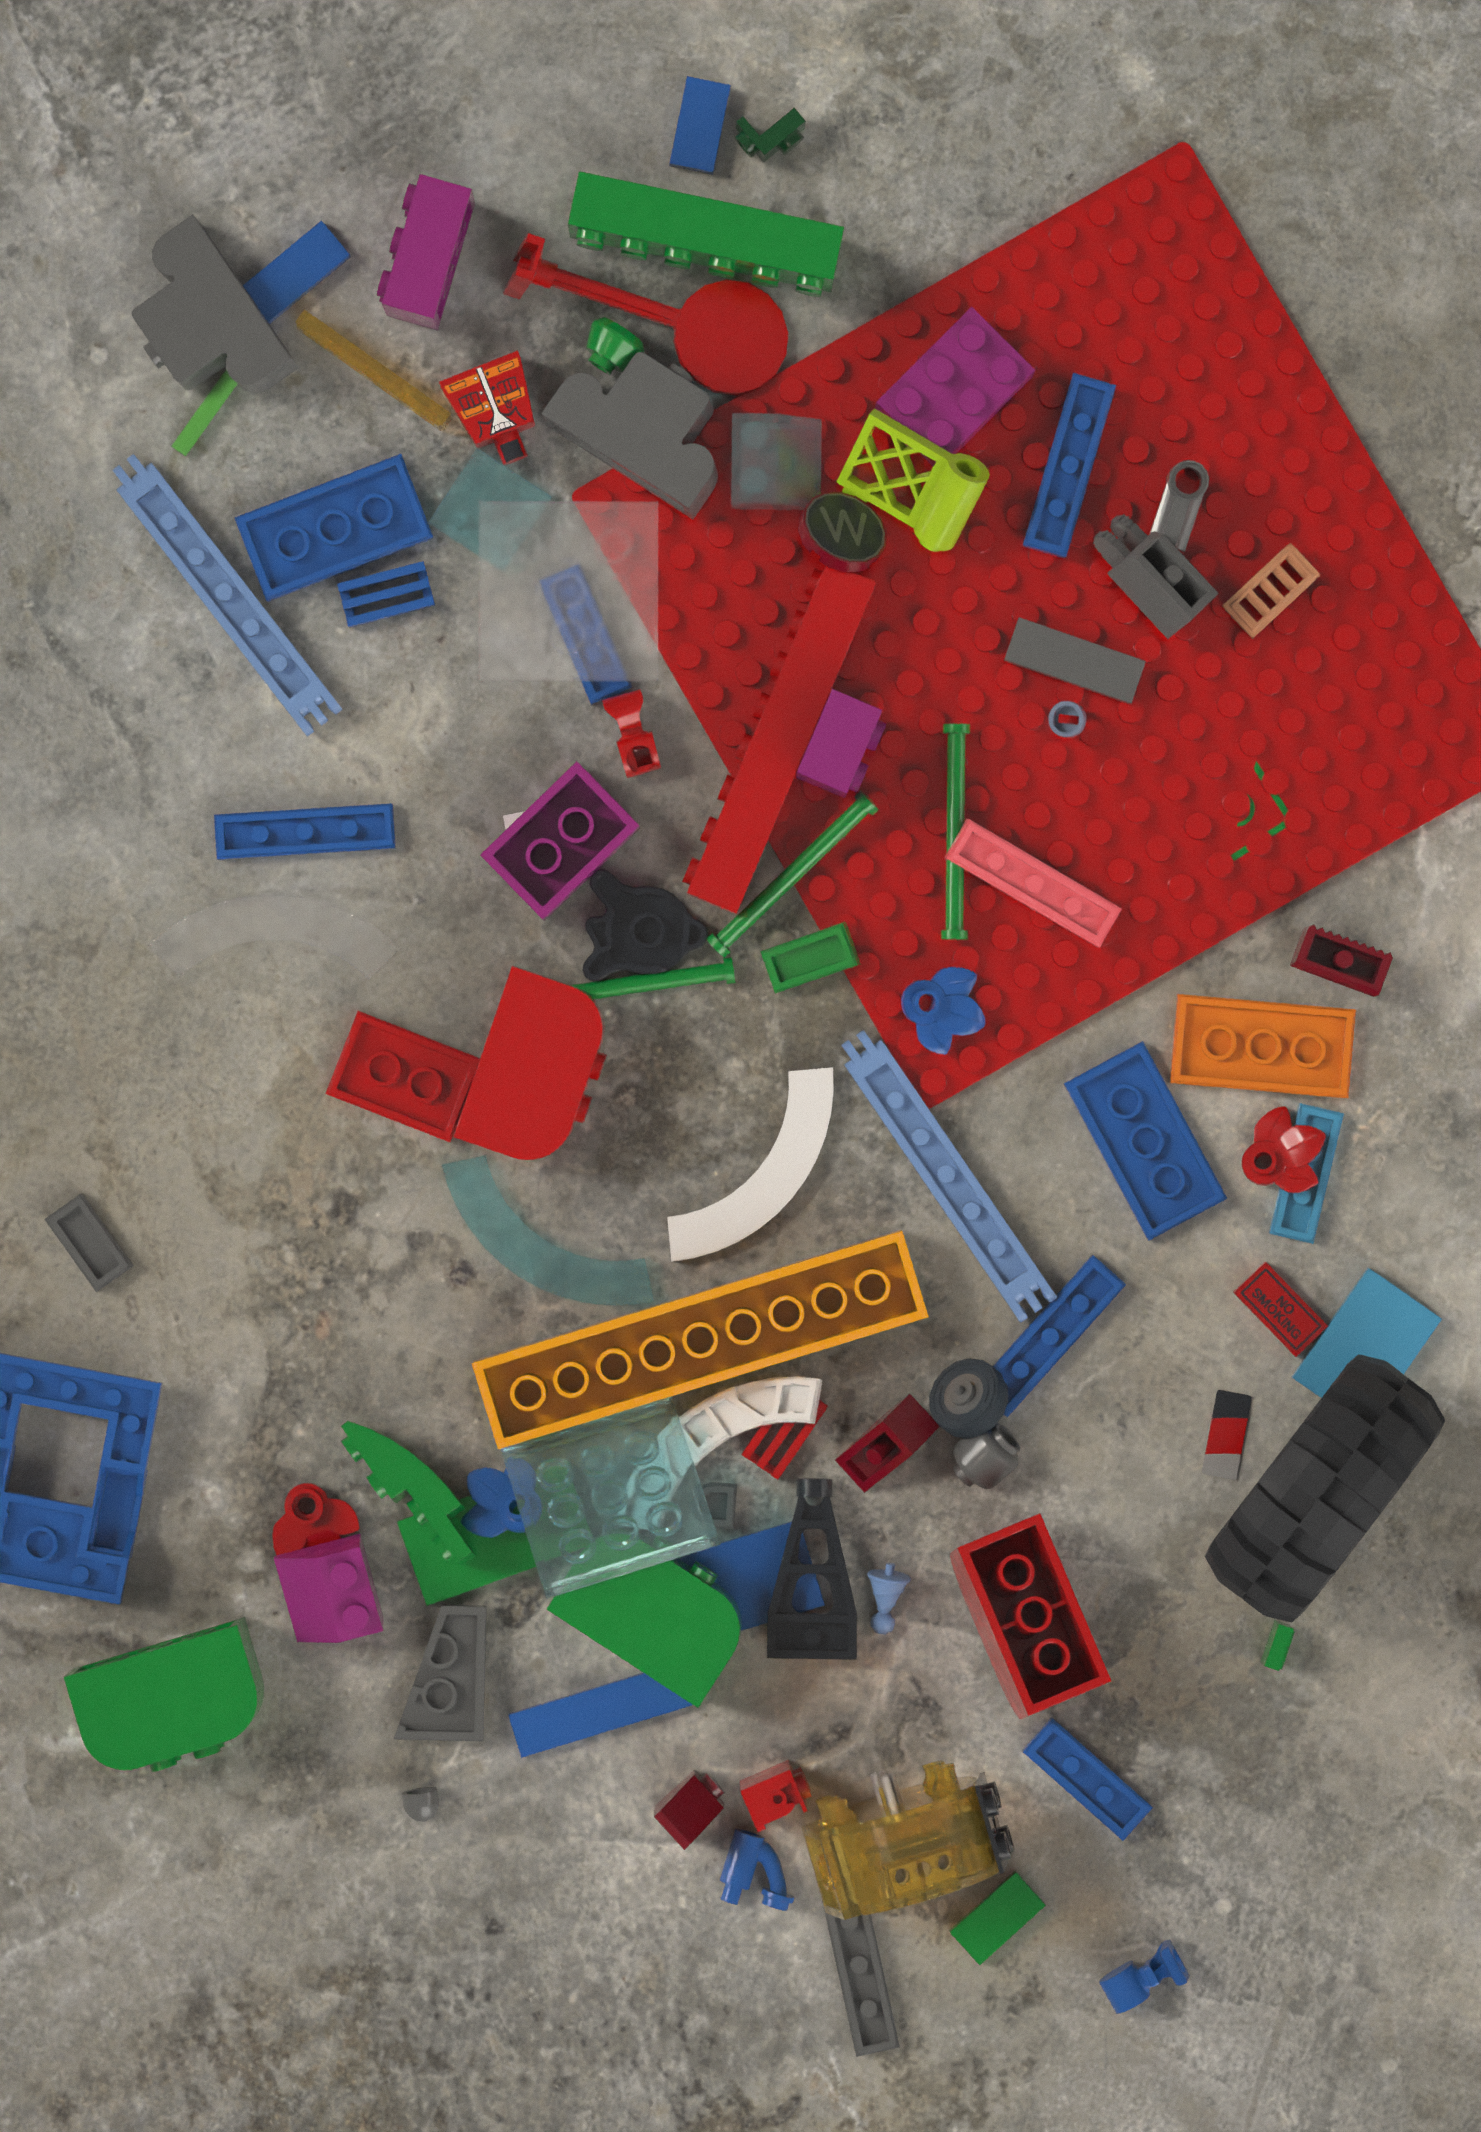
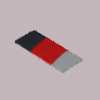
[1202,1390,1252,1480]

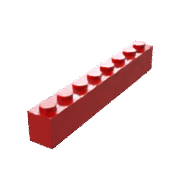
[682,565,877,915]

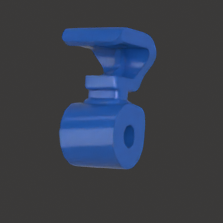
[1099,1939,1190,2014]

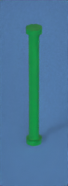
[941,724,970,940]
[706,790,879,958]
[572,957,736,999]

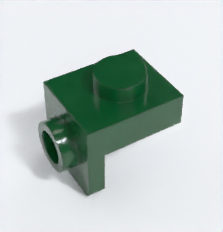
[735,108,806,162]

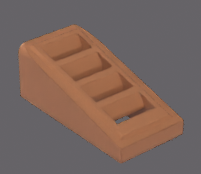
[1222,543,1320,639]

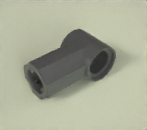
[1150,460,1209,552]

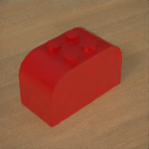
[453,966,607,1160]
[950,1513,1111,1719]

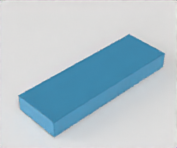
[1269,1103,1344,1244]

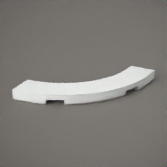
[667,1067,834,1262]
[616,1377,823,1534]

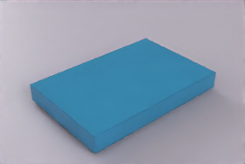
[1291,1268,1442,1398]

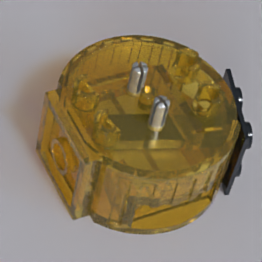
[801,1760,1014,1920]

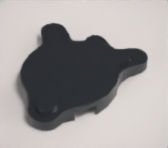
[582,869,708,982]

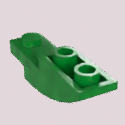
[341,1421,476,1566]

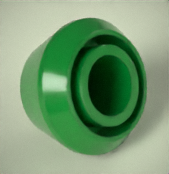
[586,317,644,375]

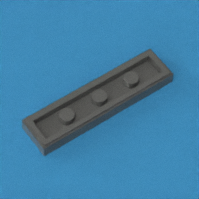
[818,1871,900,2057]

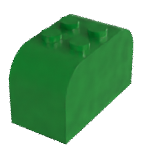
[546,1530,742,1708]
[64,1617,264,1772]

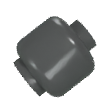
[953,1423,1020,1489]

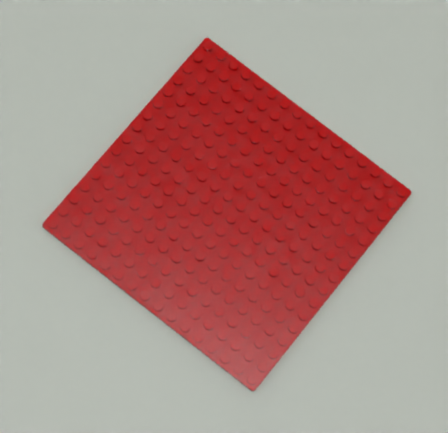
[572,142,1481,1109]

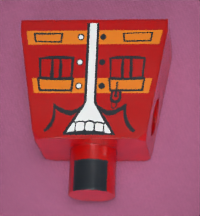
[439,350,535,465]

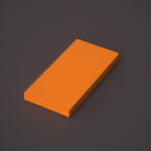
[1169,994,1356,1098]

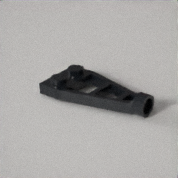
[767,1478,857,1660]

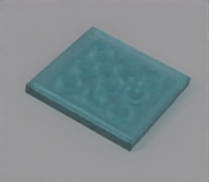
[500,1396,720,1599]

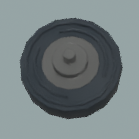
[929,1358,1008,1439]

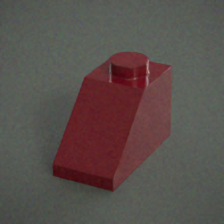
[835,1394,940,1493]
[654,1770,725,1850]

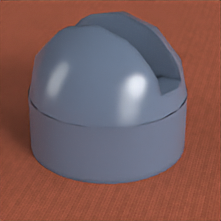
[1048,701,1086,737]

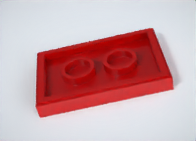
[325,1011,480,1143]

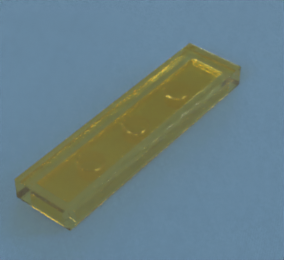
[295,309,453,431]

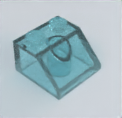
[731,413,822,510]

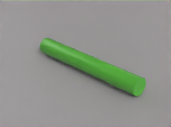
[171,369,237,457]

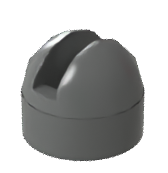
[402,1787,439,1822]

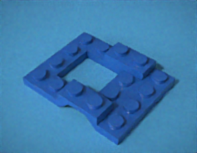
[0,1353,163,1605]

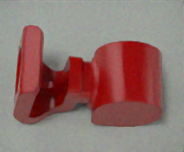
[602,689,661,778]

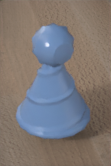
[867,1563,911,1635]

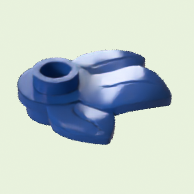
[901,967,986,1055]
[461,1458,543,1538]

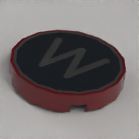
[798,492,887,572]

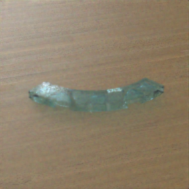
[442,1155,654,1306]

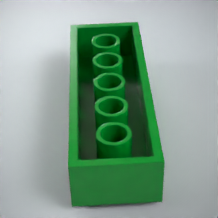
[568,171,844,297]

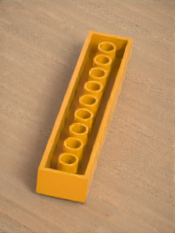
[472,1230,929,1449]

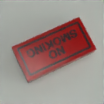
[1233,1261,1328,1357]

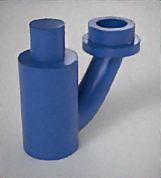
[720,1828,795,1911]

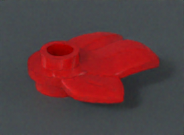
[1242,1106,1326,1193]
[272,1483,360,1555]

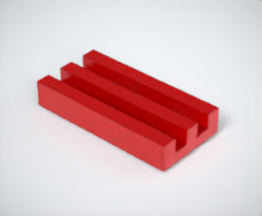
[741,1400,828,1480]

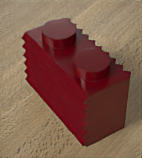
[1290,924,1393,997]

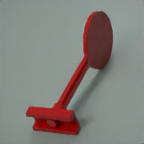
[503,233,788,395]

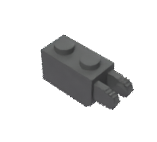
[1093,514,1218,639]

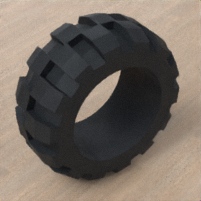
[1205,1354,1445,1623]

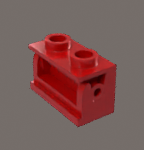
[740,1759,812,1832]

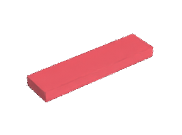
[944,819,1122,948]

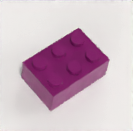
[377,174,475,331]
[875,307,1035,467]
[480,761,640,921]

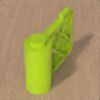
[837,408,990,552]

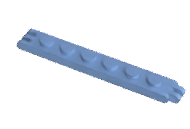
[113,454,343,737]
[842,1030,1057,1323]

